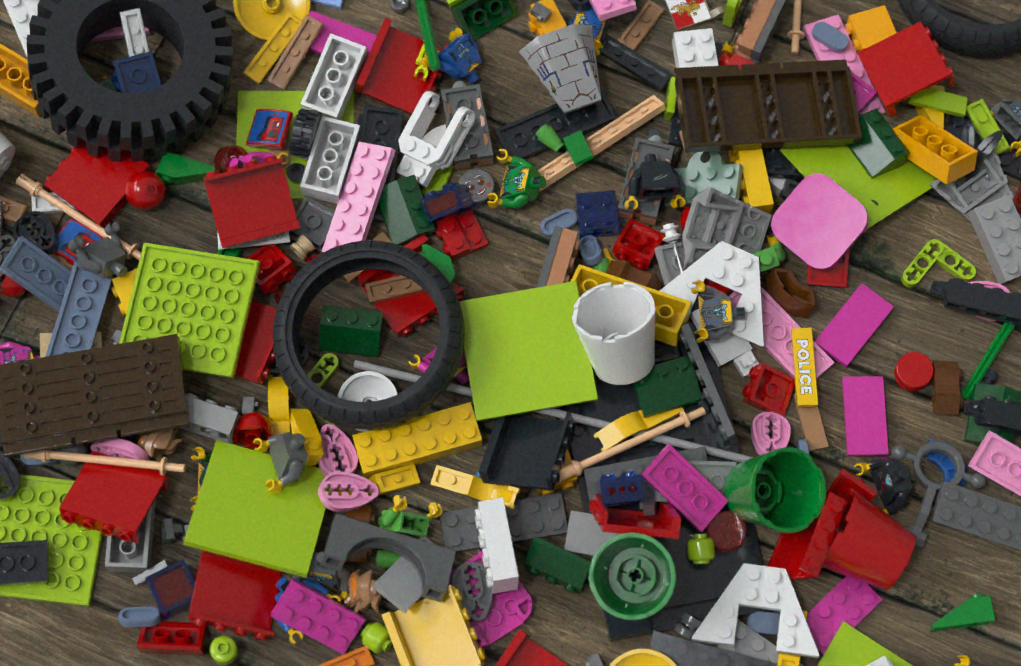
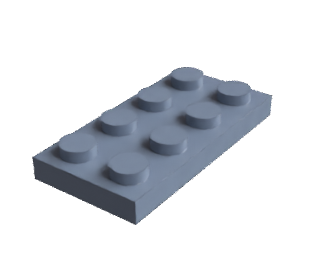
[0,236,71,312]

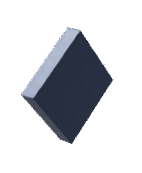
[113,51,161,94]

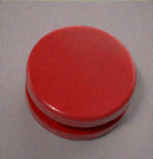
[894,352,934,392]

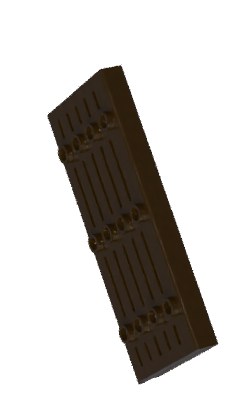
[674,59,862,153]
[0,334,190,457]

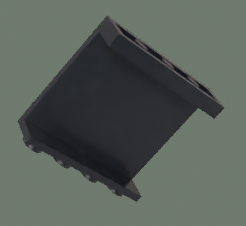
[479,412,576,491]

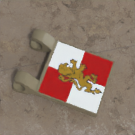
[664,0,725,32]

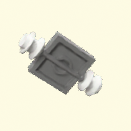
[654,223,699,294]

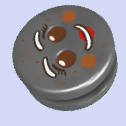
[458,168,494,208]

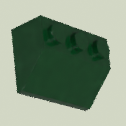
[447,0,519,40]
[846,108,910,179]
[378,175,435,245]
[319,305,384,358]
[631,355,702,418]
[964,383,1021,446]
[524,536,591,594]

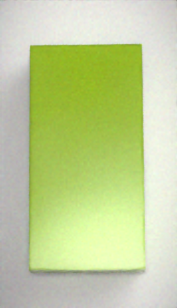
[663,77,677,121]
[421,166,454,203]

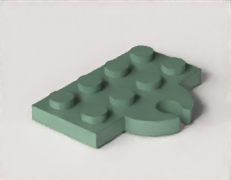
[664,151,743,208]

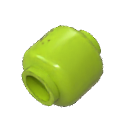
[687,534,715,564]
[361,622,393,654]
[210,636,238,665]

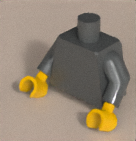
[253,432,308,494]

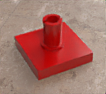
[825,469,877,501]

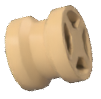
[290,235,315,260]

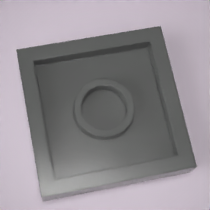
[289,196,335,249]

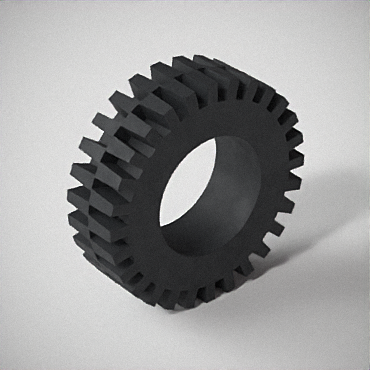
[26,0,233,162]

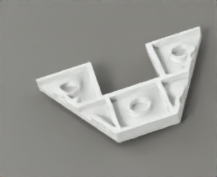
[660,241,764,347]
[692,563,819,658]

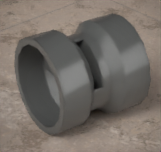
[673,611,702,640]

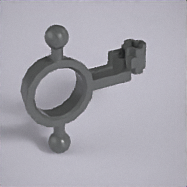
[891,442,986,549]

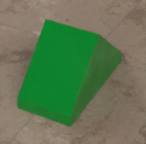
[562,130,593,166]

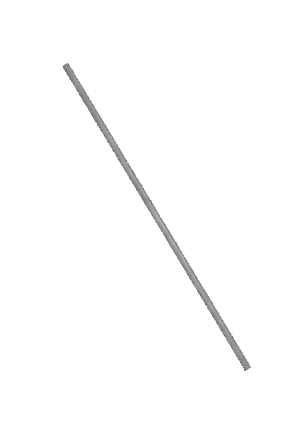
[353,360,753,462]

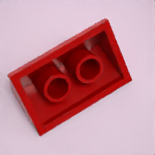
[137,621,206,656]

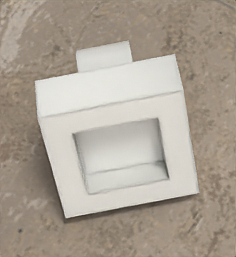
[733,350,759,378]

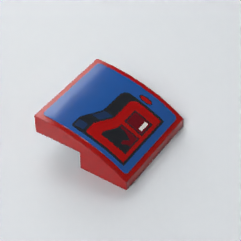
[246,109,293,150]
[48,218,103,265]

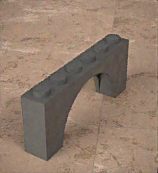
[320,514,456,603]

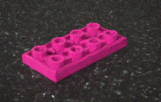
[309,11,377,67]
[815,283,894,367]
[842,376,889,457]

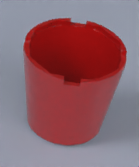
[822,490,916,590]

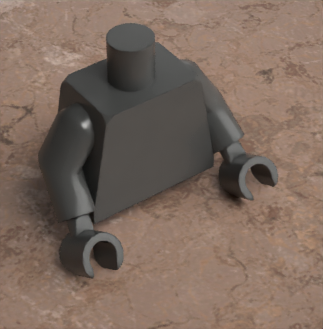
[68,222,127,278]

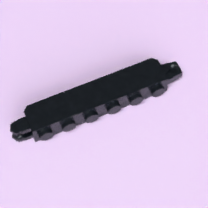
[930,278,1021,326]
[964,396,1021,437]

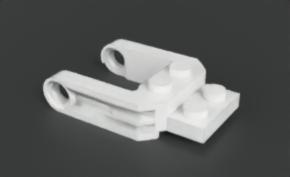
[396,91,475,187]

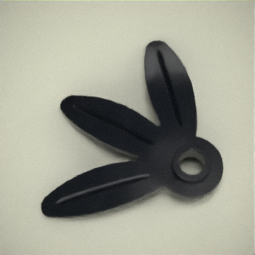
[961,121,1003,178]

